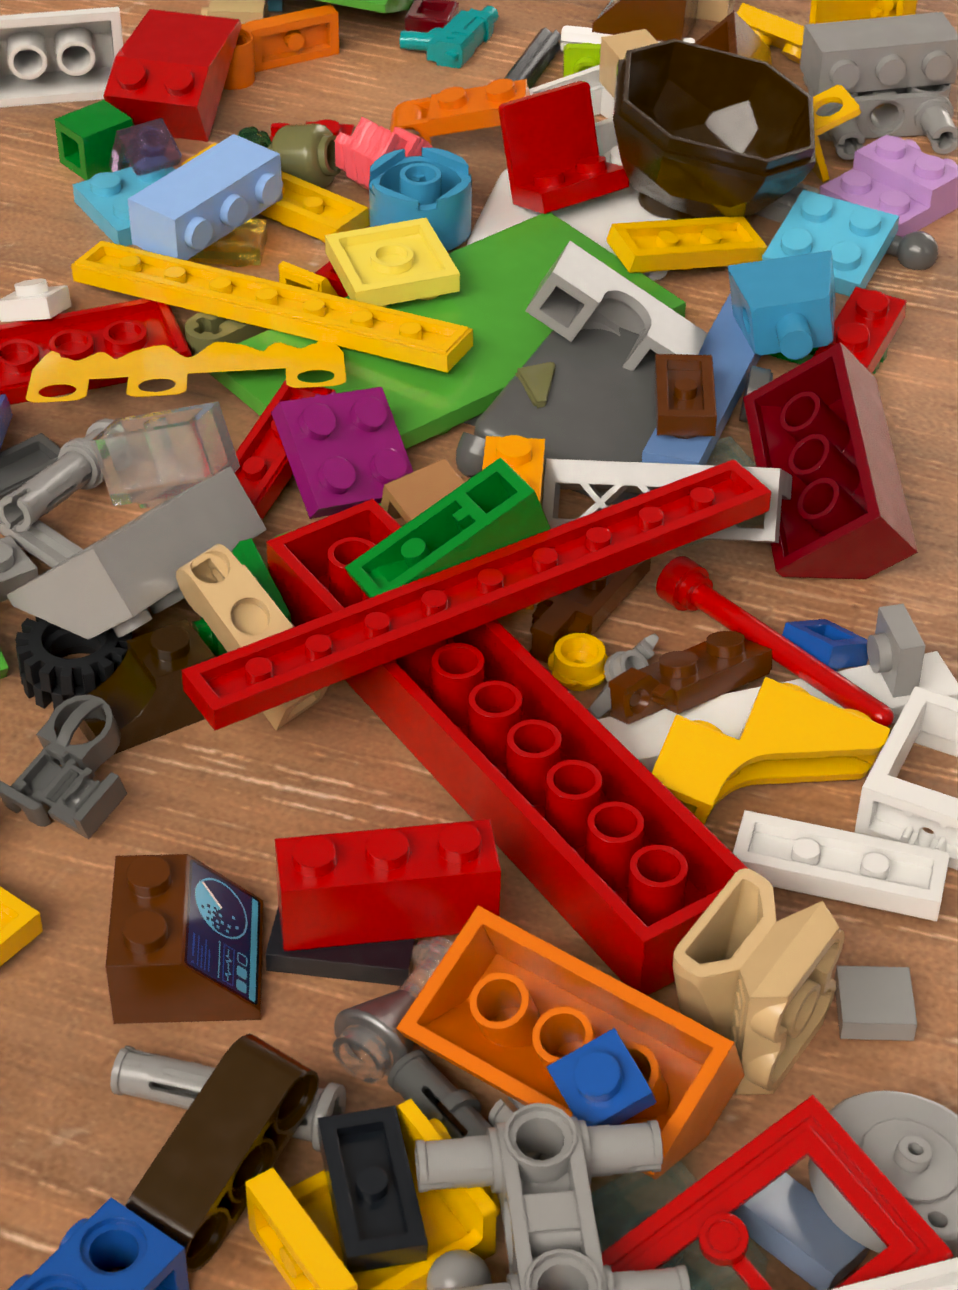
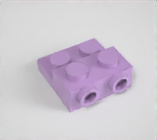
[820,134,958,237]

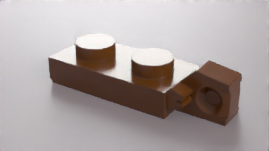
[529,558,651,663]
[608,631,772,724]

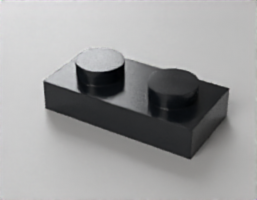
[317,1106,428,1274]

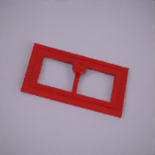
[601,1095,954,1290]

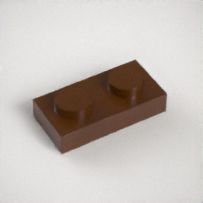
[654,354,717,439]

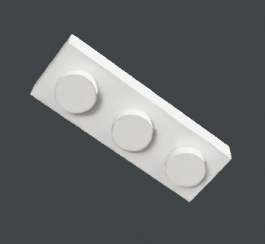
[733,810,950,921]

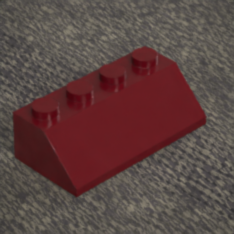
[743,342,918,579]

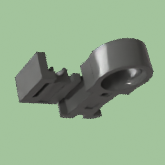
[0,695,127,840]

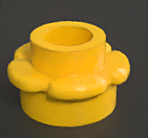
[548,633,608,691]

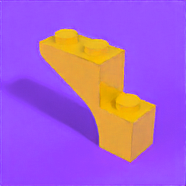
[652,677,891,825]

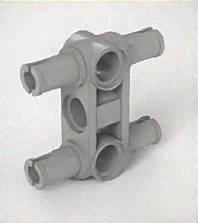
[803,76,958,160]
[415,1103,691,1290]

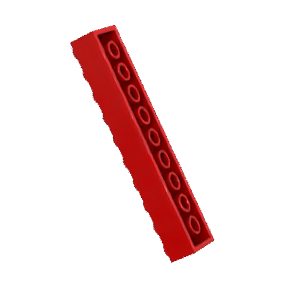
[266,499,748,996]

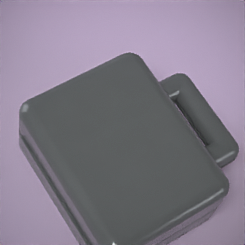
[463,328,657,505]

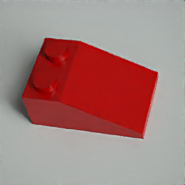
[103,9,242,142]

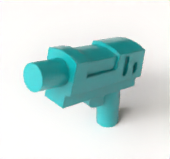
[400,6,499,69]

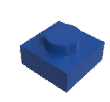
[782,619,868,671]
[547,1028,657,1126]

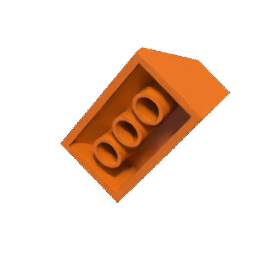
[396,906,745,1180]

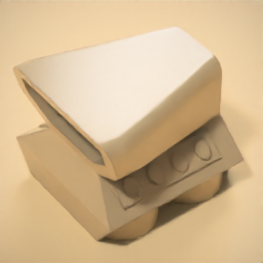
[673,868,845,1095]

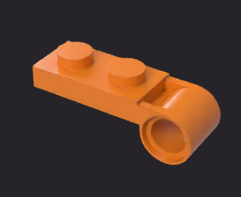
[223,4,339,90]
[389,79,530,145]

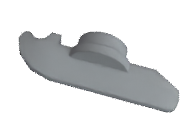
[588,633,659,719]

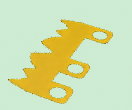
[26,341,346,403]

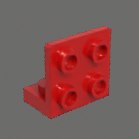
[498,81,629,214]

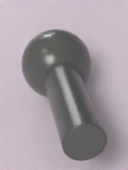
[885,231,939,270]

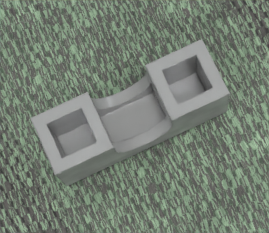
[525,241,708,371]

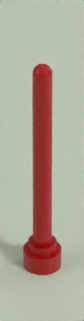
[656,556,894,728]

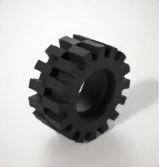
[15,617,133,709]

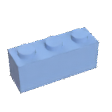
[128,134,283,261]

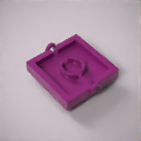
[271,387,414,519]

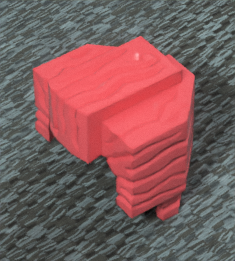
[335,117,433,190]

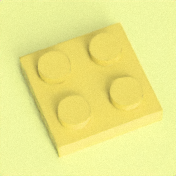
[325,218,460,307]

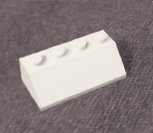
[0,7,123,108]

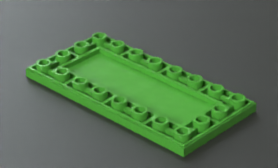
[209,212,686,450]

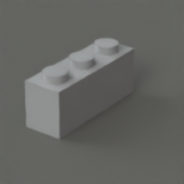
[800,12,958,95]

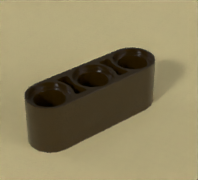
[125,1034,319,1273]

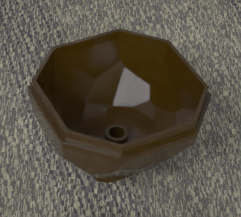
[613,39,816,220]

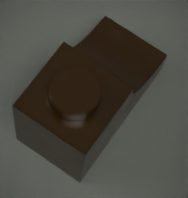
[79,619,215,754]

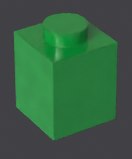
[54,99,137,180]

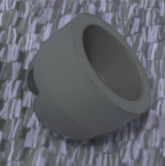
[455,432,486,478]

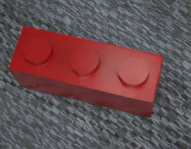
[275,819,501,951]

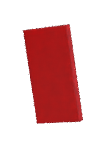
[0,299,192,405]

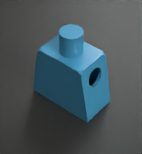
[728,250,836,359]

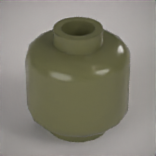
[268,123,341,188]

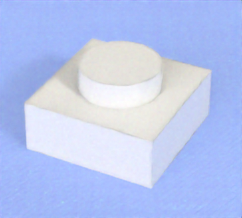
[0,279,72,322]

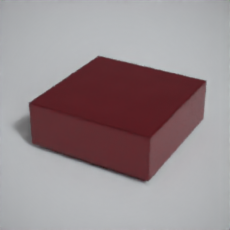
[405,0,459,33]

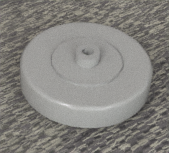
[808,1090,958,1258]

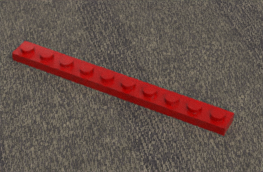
[181,459,772,731]

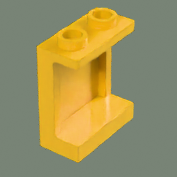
[245,1099,500,1290]

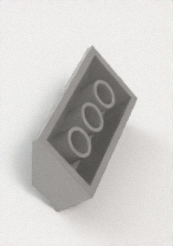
[6,466,267,640]

